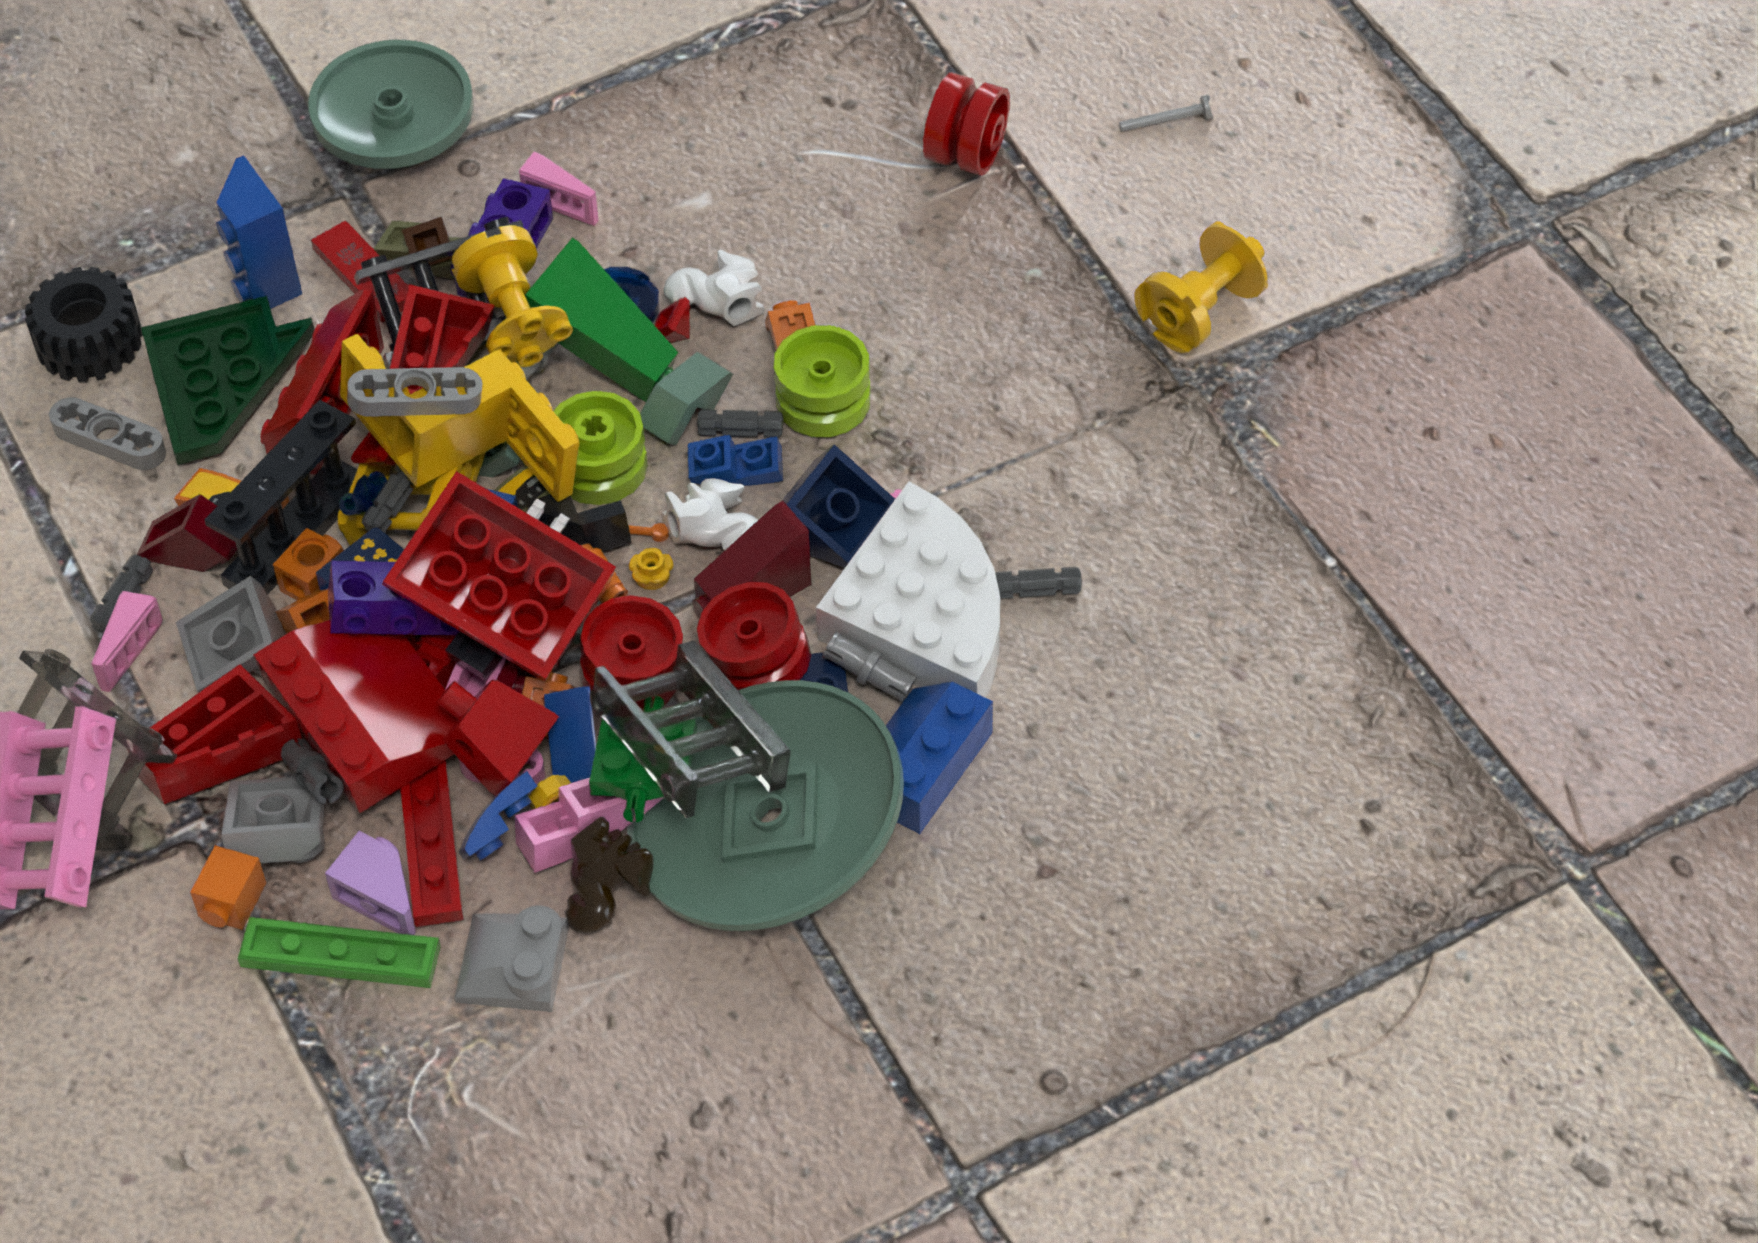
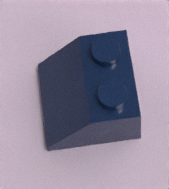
[782,444,895,568]

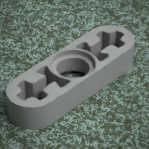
[347,367,482,416]
[49,397,166,470]

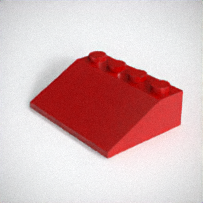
[382,471,616,682]
[253,620,458,814]

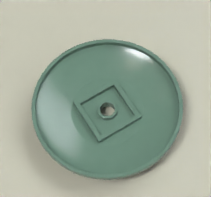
[627,680,904,931]

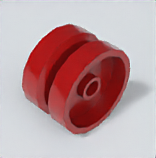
[923,72,1010,175]
[697,582,811,694]
[580,595,683,716]

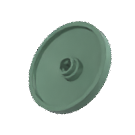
[308,39,474,169]

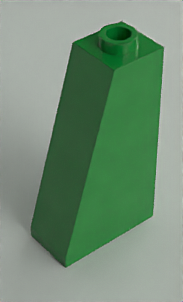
[525,237,678,402]

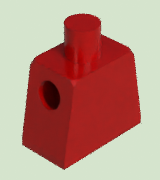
[436,680,559,796]

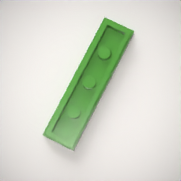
[238,917,441,988]

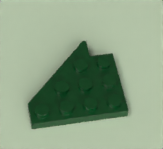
[141,296,315,465]

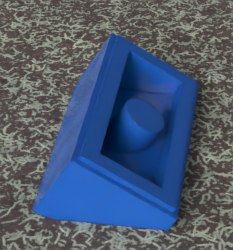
[544,686,597,783]

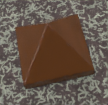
[402,217,453,266]

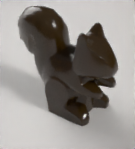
[564,817,654,934]

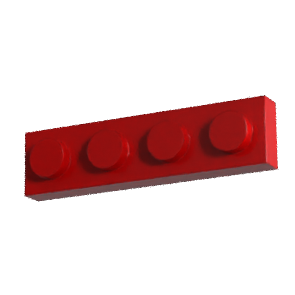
[401,760,464,927]

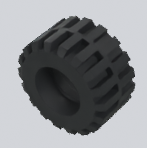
[25,267,143,382]

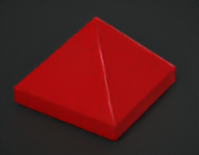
[654,297,690,343]
[350,431,396,466]

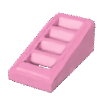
[519,152,599,226]
[91,591,163,692]

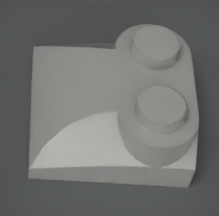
[176,576,285,692]
[222,777,325,864]
[454,905,569,1012]

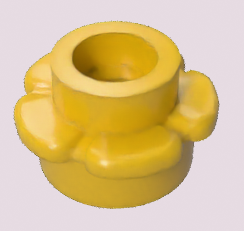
[629,548,674,590]

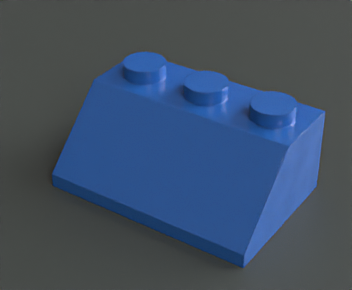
[216,155,303,309]
[886,681,993,834]

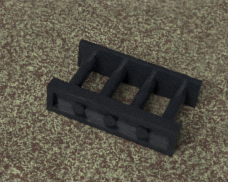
[354,217,524,369]
[204,400,357,595]

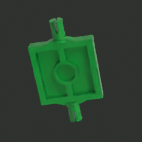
[589,695,697,823]

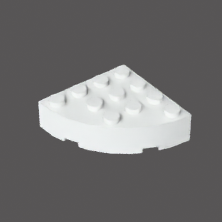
[816,481,1000,698]

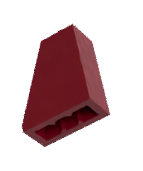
[692,501,812,618]

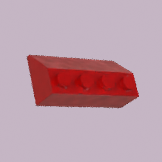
[260,288,384,475]

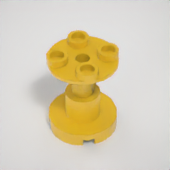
[1134,221,1268,353]
[451,225,573,367]

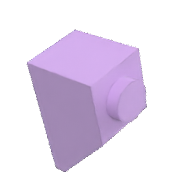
[325,831,416,935]

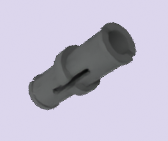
[281,738,343,804]

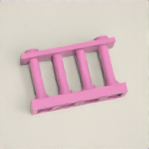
[0,706,116,910]

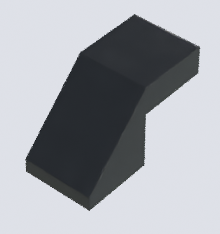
[525,494,632,552]

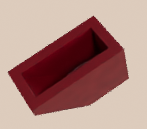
[137,494,237,572]

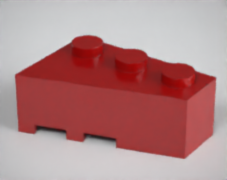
[390,284,495,394]
[126,664,302,804]

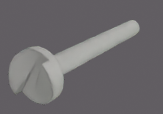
[1119,95,1214,132]

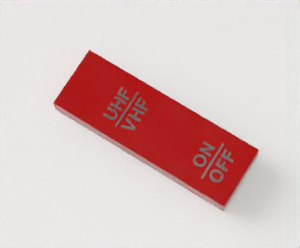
[311,220,409,323]

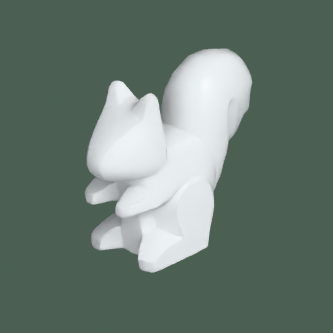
[663,250,765,326]
[662,478,758,551]

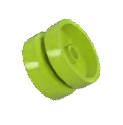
[774,325,871,437]
[553,391,648,505]

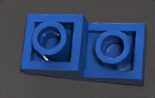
[688,434,784,486]
[459,771,538,860]

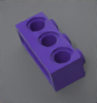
[451,178,553,304]
[328,560,460,635]

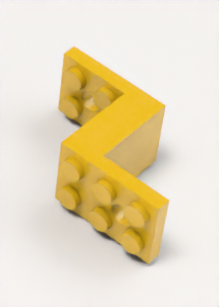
[340,334,580,502]

